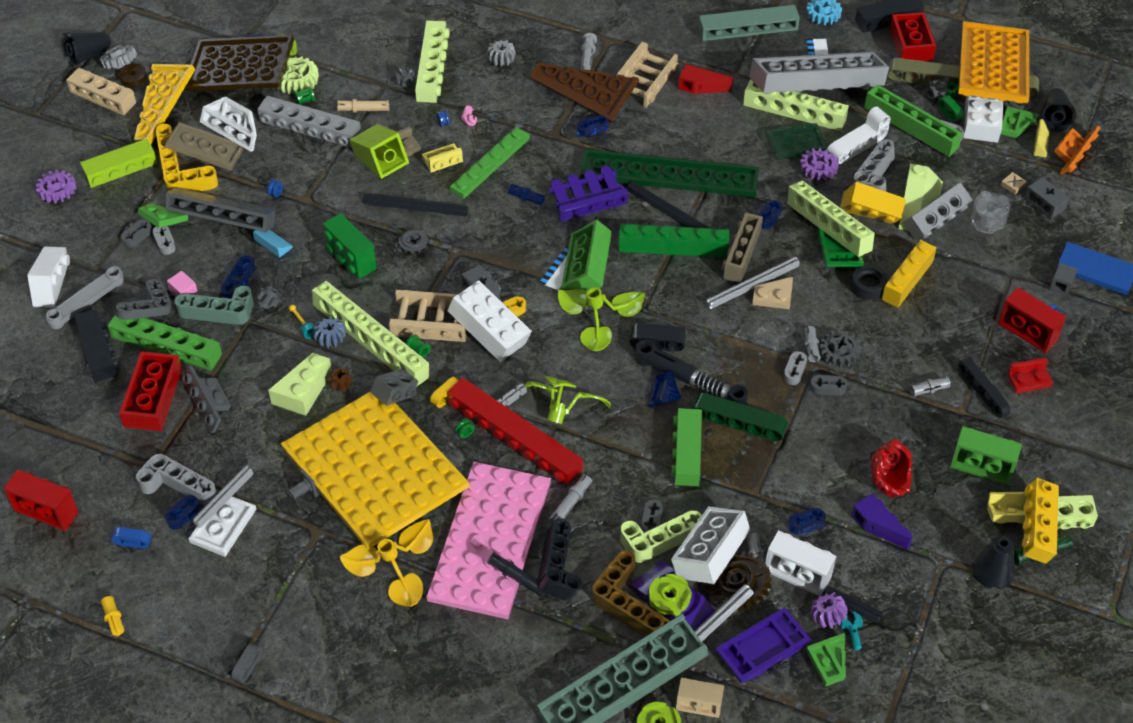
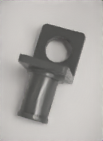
[287,469,320,501]

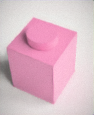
[167,271,198,298]

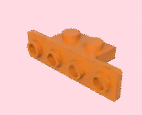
[1054,125,1101,175]

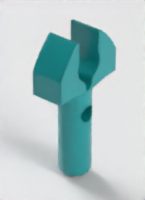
[840,611,863,651]

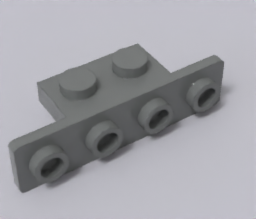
[182,366,231,433]

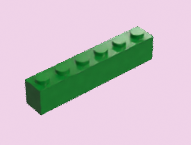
[619,224,729,258]

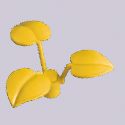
[340,519,433,607]

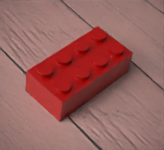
[119,351,182,431]

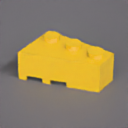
[840,182,906,224]

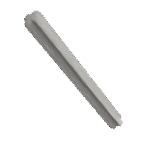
[706,257,800,309]

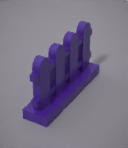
[549,166,628,222]

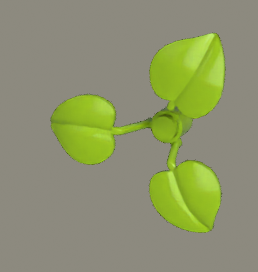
[558,287,645,351]
[525,376,611,424]

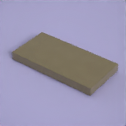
[165,122,244,171]

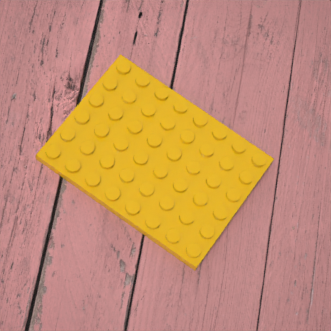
[281,391,469,550]

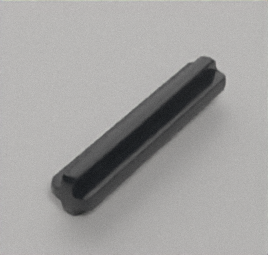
[823,586,883,623]

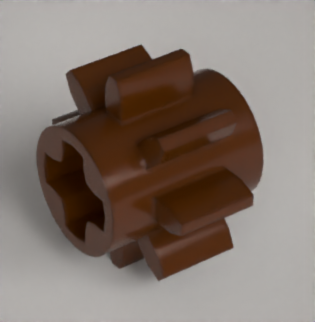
[328,367,353,392]

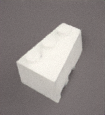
[27,247,70,308]

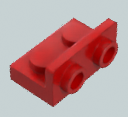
[1007,358,1053,394]

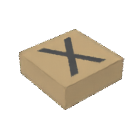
[1001,172,1027,194]

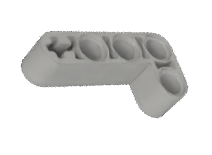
[854,139,895,192]
[136,454,217,506]

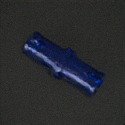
[508,183,545,206]

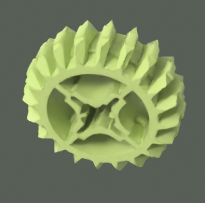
[278,56,319,95]

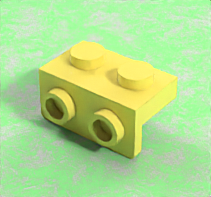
[422,143,463,172]
[987,492,1026,524]

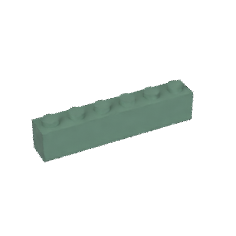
[698,5,800,41]

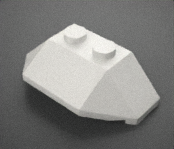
[200,97,257,152]

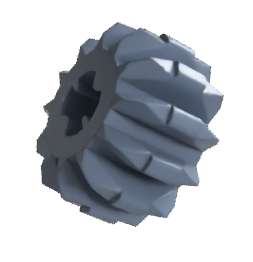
[313,316,346,349]

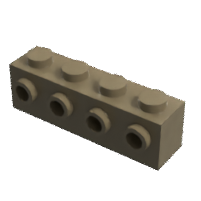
[722,212,763,283]

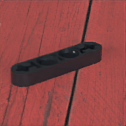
[958,357,1010,418]

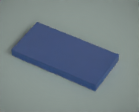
[1056,242,1133,295]

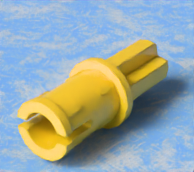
[101,596,124,637]

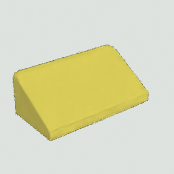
[1033,119,1050,157]

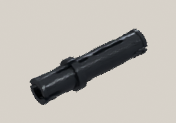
[487,552,543,597]

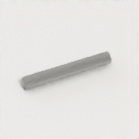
[193,466,253,528]
[694,585,753,642]

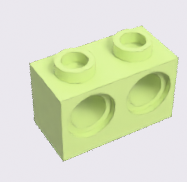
[1058,495,1098,529]

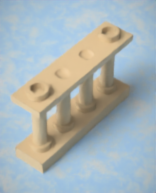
[617,42,679,108]
[389,290,466,342]

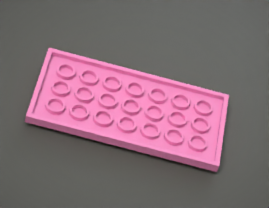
[427,462,551,619]

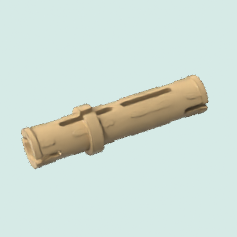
[337,99,389,112]

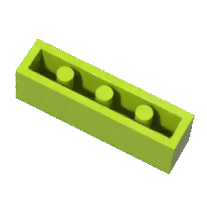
[80,139,157,188]

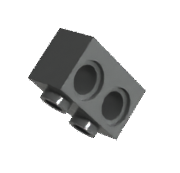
[371,368,418,406]

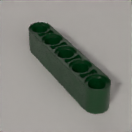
[691,393,788,441]

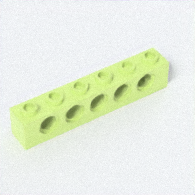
[415,21,449,103]
[743,80,849,132]
[787,181,875,257]

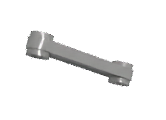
[46,266,124,329]

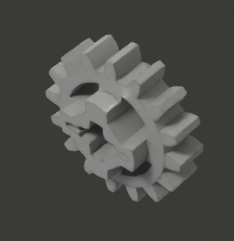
[100,45,137,69]

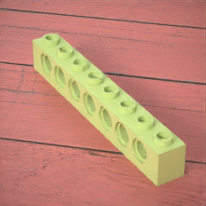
[312,281,429,386]

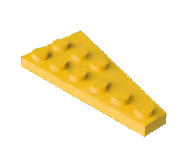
[134,64,195,145]

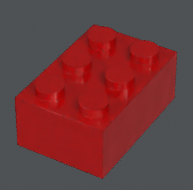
[889,12,936,61]
[998,287,1066,354]
[3,469,79,531]

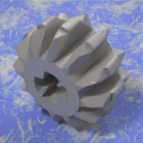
[487,40,516,67]

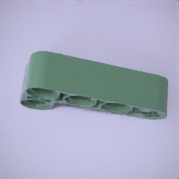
[174,286,254,325]

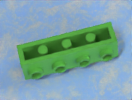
[671,408,702,486]

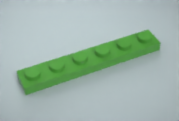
[450,127,530,199]

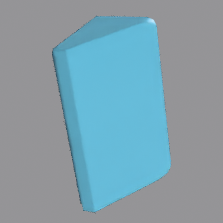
[253,230,293,258]

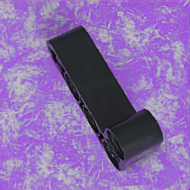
[537,518,582,601]

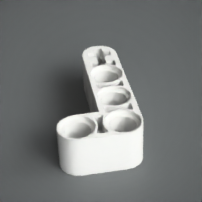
[827,106,890,164]

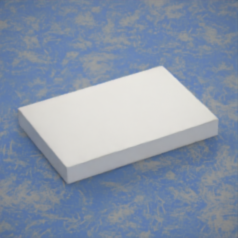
[189,496,256,557]

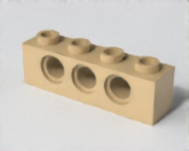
[66,68,136,115]

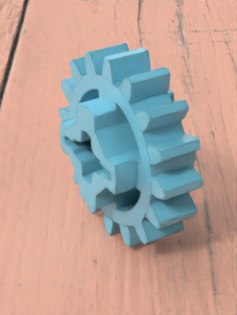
[806,0,842,25]

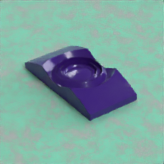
[629,561,715,631]
[715,607,811,683]

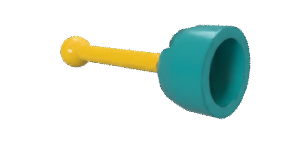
[289,305,315,339]

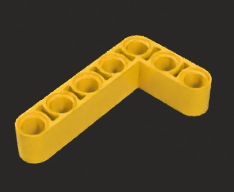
[156,124,218,192]

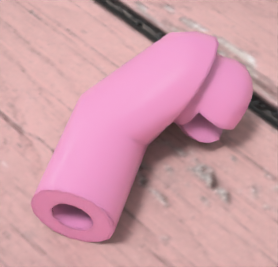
[461,105,477,126]

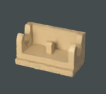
[676,678,724,718]

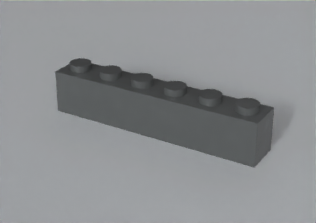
[165,187,276,232]

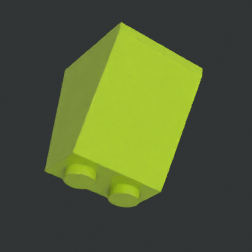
[349,124,409,179]

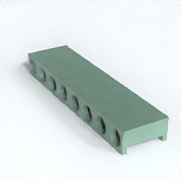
[537,614,709,723]

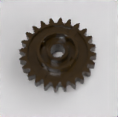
[704,551,772,614]

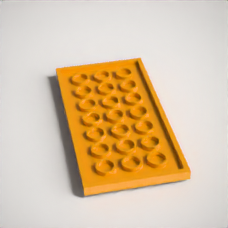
[958,21,1029,103]

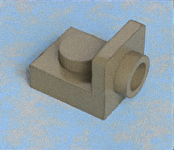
[397,127,421,157]

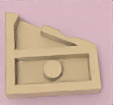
[752,277,793,309]

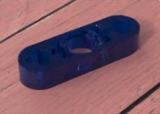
[221,255,255,299]

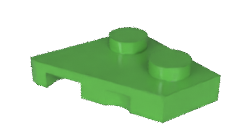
[1001,106,1040,138]
[138,204,188,228]
[806,633,846,687]

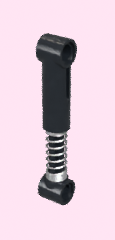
[636,340,748,405]

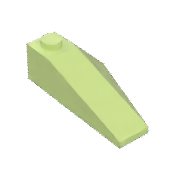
[898,164,943,231]

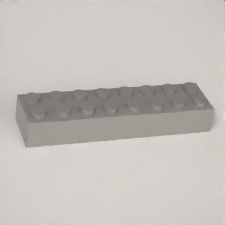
[749,52,889,94]

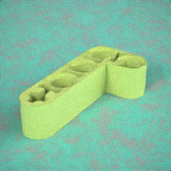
[620,511,702,563]

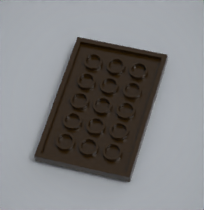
[184,35,294,92]

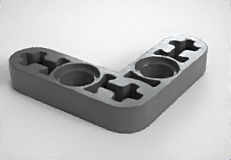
[116,279,171,320]

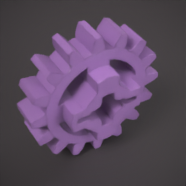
[800,148,839,181]
[36,170,77,203]

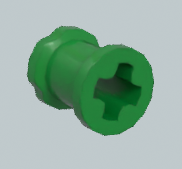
[294,86,315,105]
[406,334,431,358]

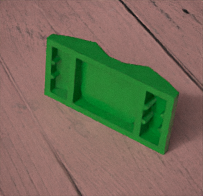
[817,227,864,267]

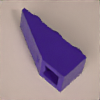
[851,494,913,549]

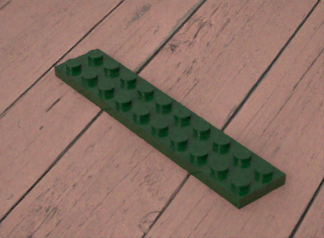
[580,149,759,197]

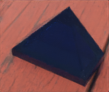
[648,370,681,408]

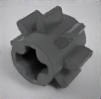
[395,66,416,88]
[926,79,948,101]
[256,286,280,309]

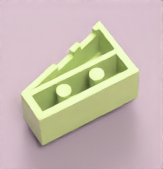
[268,353,332,416]

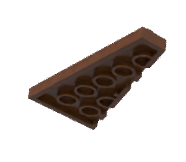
[529,63,639,122]

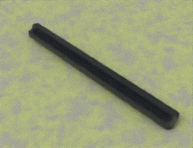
[627,181,711,229]
[363,194,468,216]

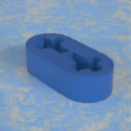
[111,527,152,549]

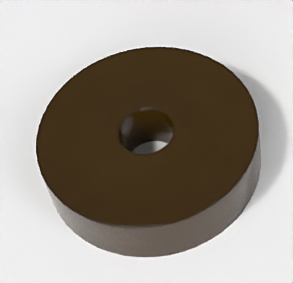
[118,64,147,87]

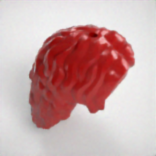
[870,439,912,498]

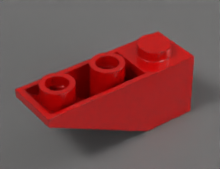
[678,64,734,94]

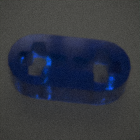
[577,115,608,137]
[758,200,783,229]
[165,495,200,529]
[788,508,826,535]

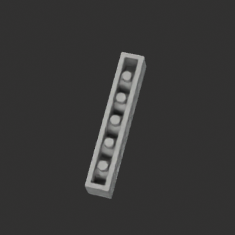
[258,96,361,148]

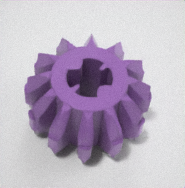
[811,592,848,628]

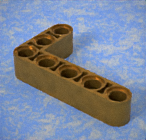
[592,550,676,638]

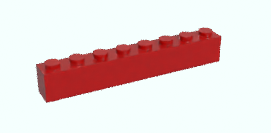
[447,378,583,486]

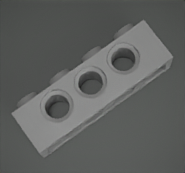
[903,182,972,240]

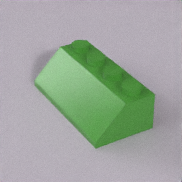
[561,220,612,291]

